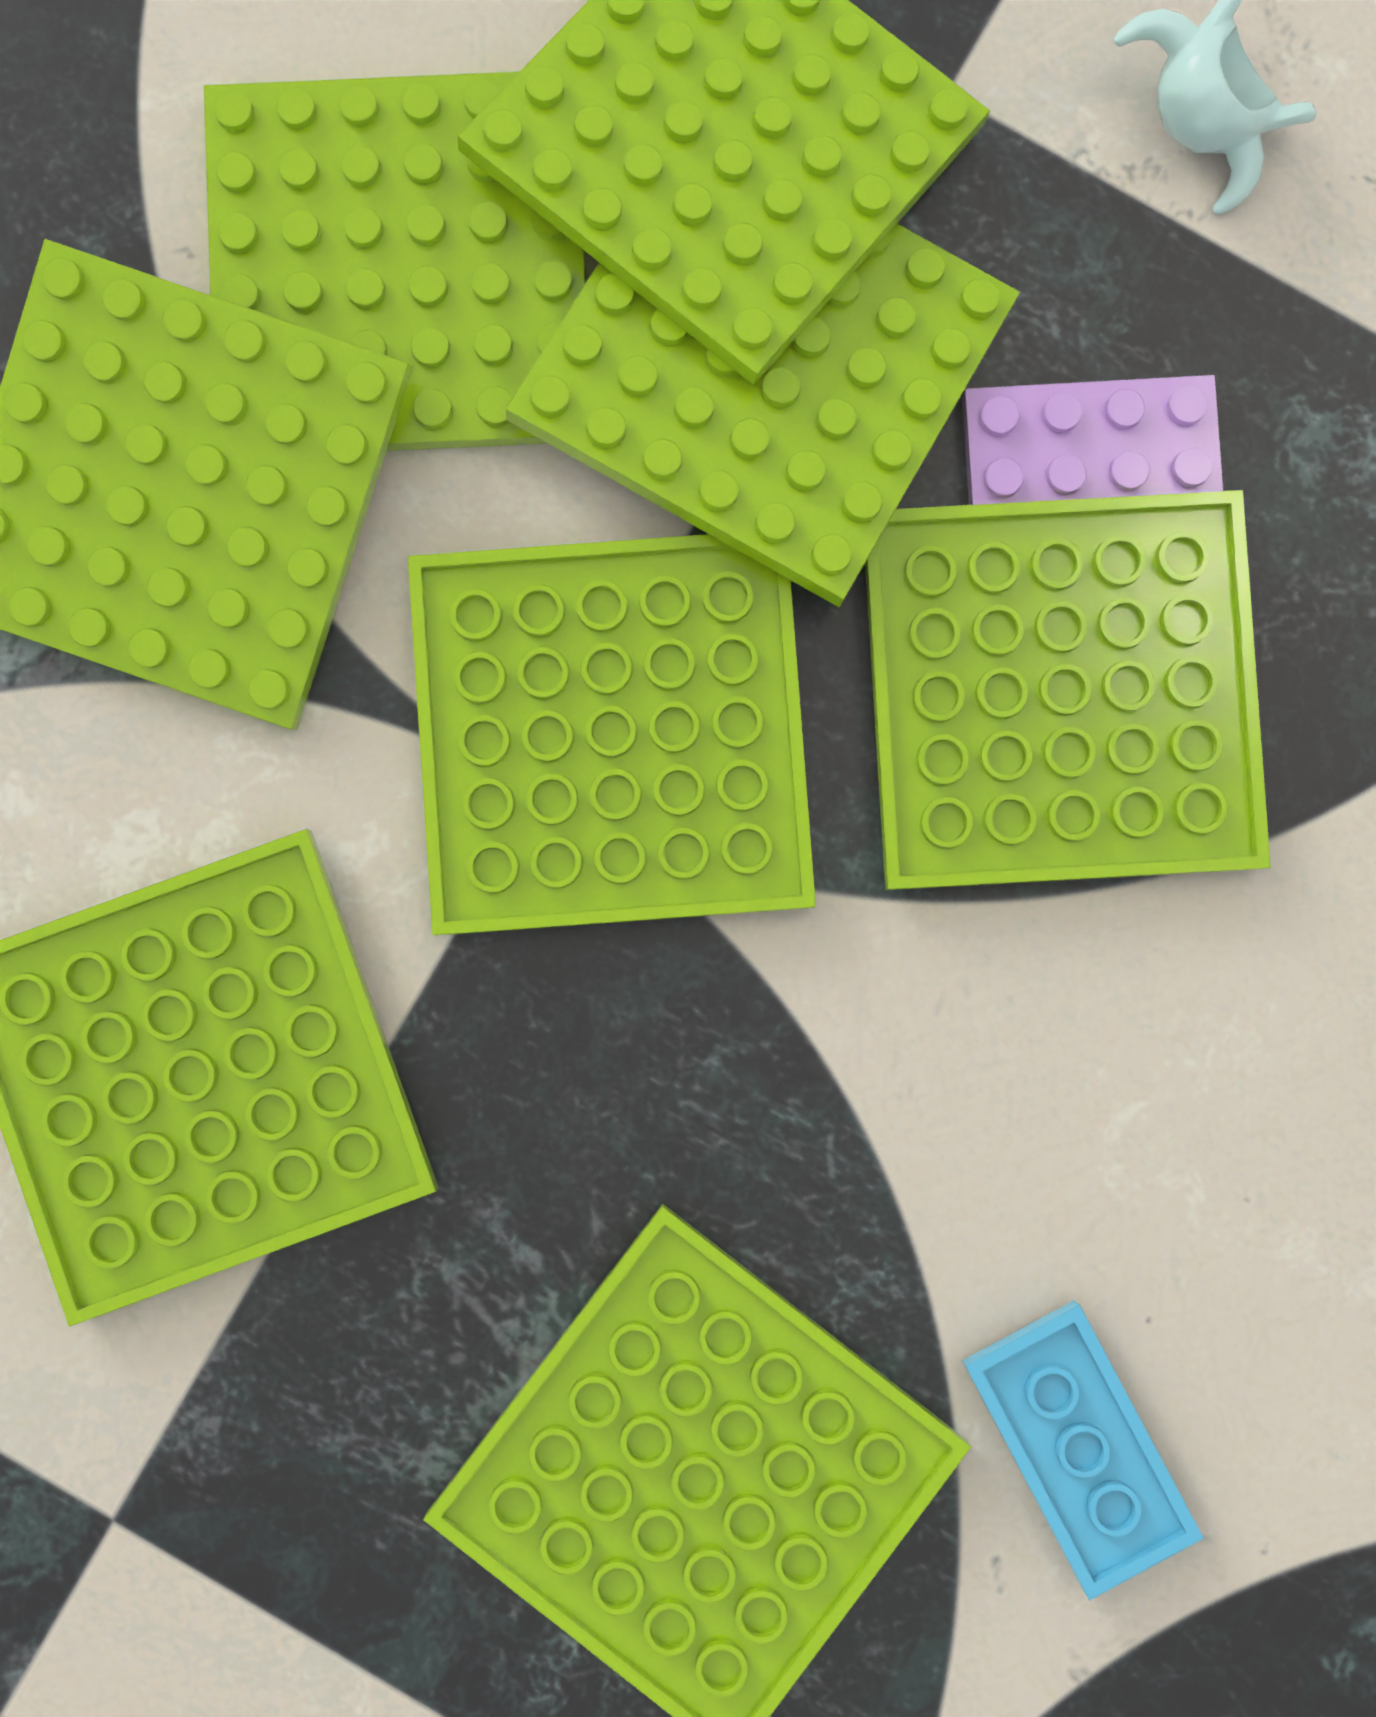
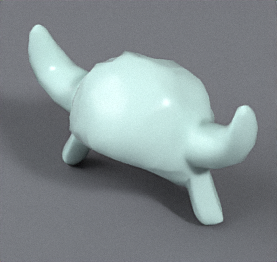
[1114,0,1317,215]

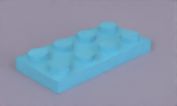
[962,1300,1204,1601]

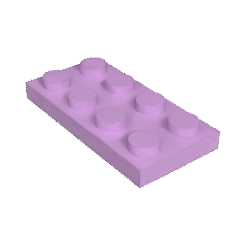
[961,375,1223,505]

